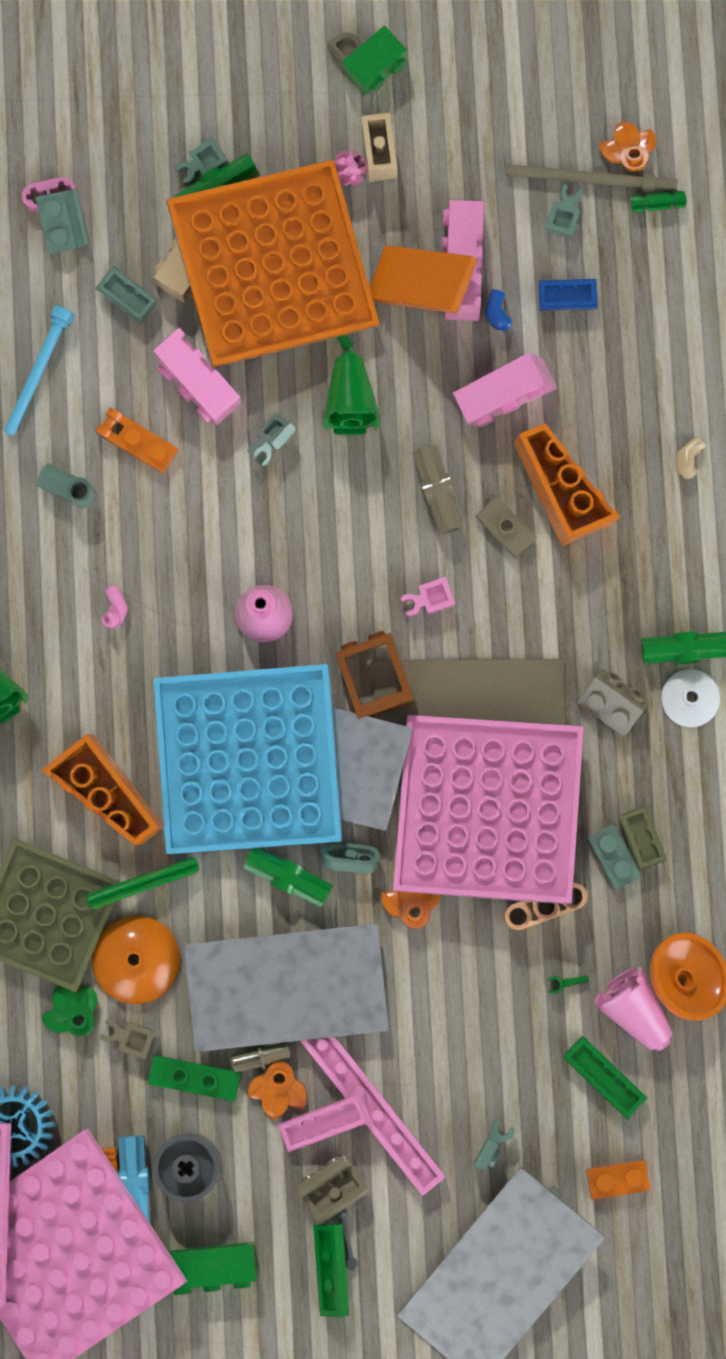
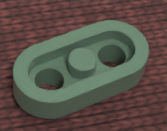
[321,842,380,874]

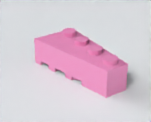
[441,200,484,321]

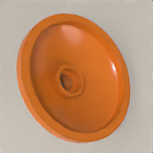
[92,915,181,1004]
[650,933,726,1021]

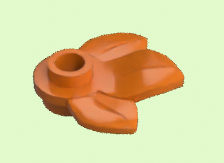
[599,121,656,173]
[381,891,441,929]
[248,1061,307,1120]

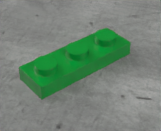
[313,1223,349,1317]

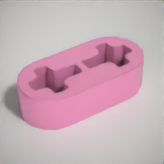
[22,177,76,212]

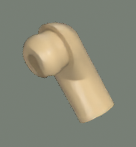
[676,436,706,479]

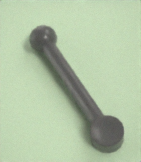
[336,1209,357,1270]

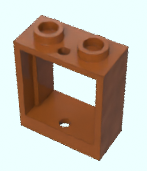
[335,631,416,719]

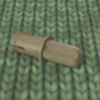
[231,1042,291,1072]

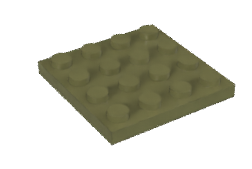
[0,838,120,992]

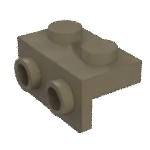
[577,669,649,737]
[296,1155,370,1225]

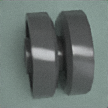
[153,1132,222,1202]

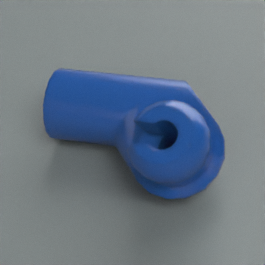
[485,289,512,332]

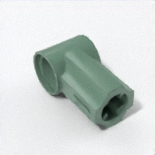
[36,463,96,509]

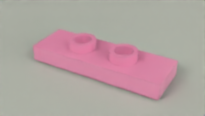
[278,1093,371,1153]

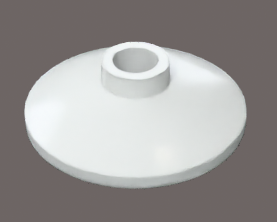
[661,669,720,727]

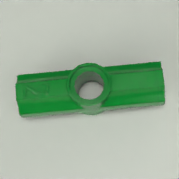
[173,153,260,198]
[641,631,726,664]
[243,847,333,908]

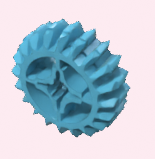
[0,1085,55,1167]

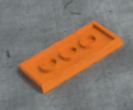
[369,245,477,314]

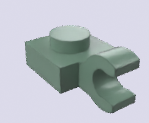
[247,413,296,466]
[473,1119,515,1171]

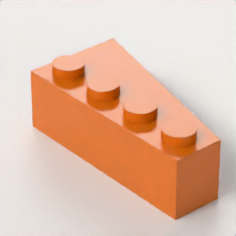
[513,423,620,546]
[41,734,164,846]

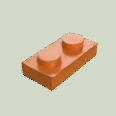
[586,1159,651,1200]

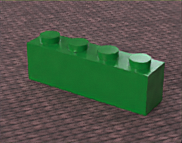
[168,1242,258,1295]

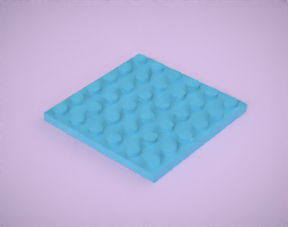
[153,664,342,854]

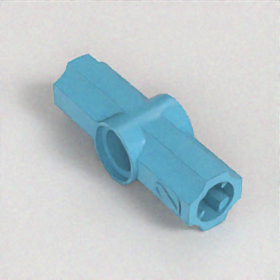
[118,1135,150,1223]

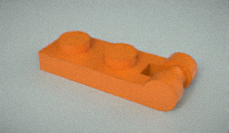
[94,407,179,475]

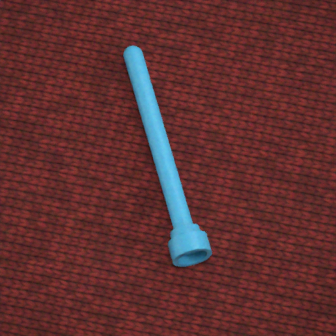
[5,305,75,436]

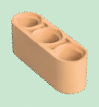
[504,883,587,931]

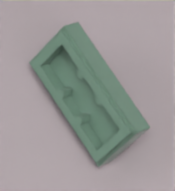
[96,266,159,325]

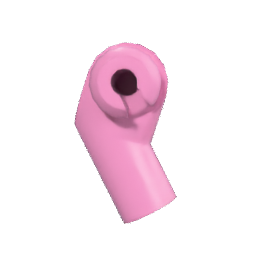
[102,585,128,629]

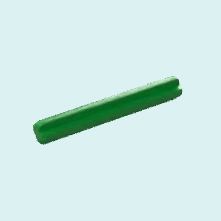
[86,857,199,909]

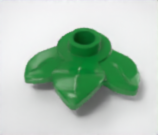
[41,985,98,1037]

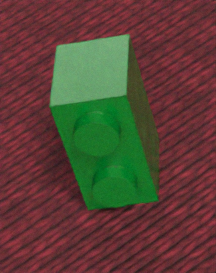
[342,25,407,96]

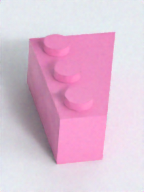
[153,328,242,426]
[453,352,557,427]

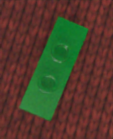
[562,1035,648,1120]
[148,1055,241,1102]

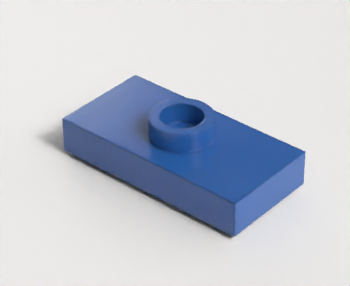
[538,279,597,311]

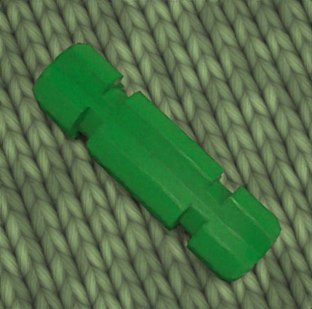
[630,191,687,213]

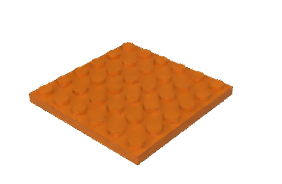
[166,159,380,368]

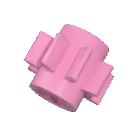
[334,150,367,187]

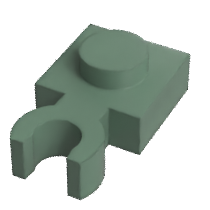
[175,137,229,186]
[544,184,583,239]

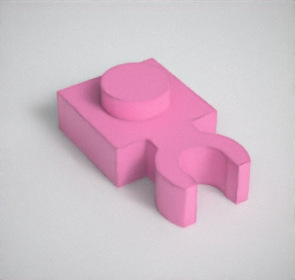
[401,577,455,617]

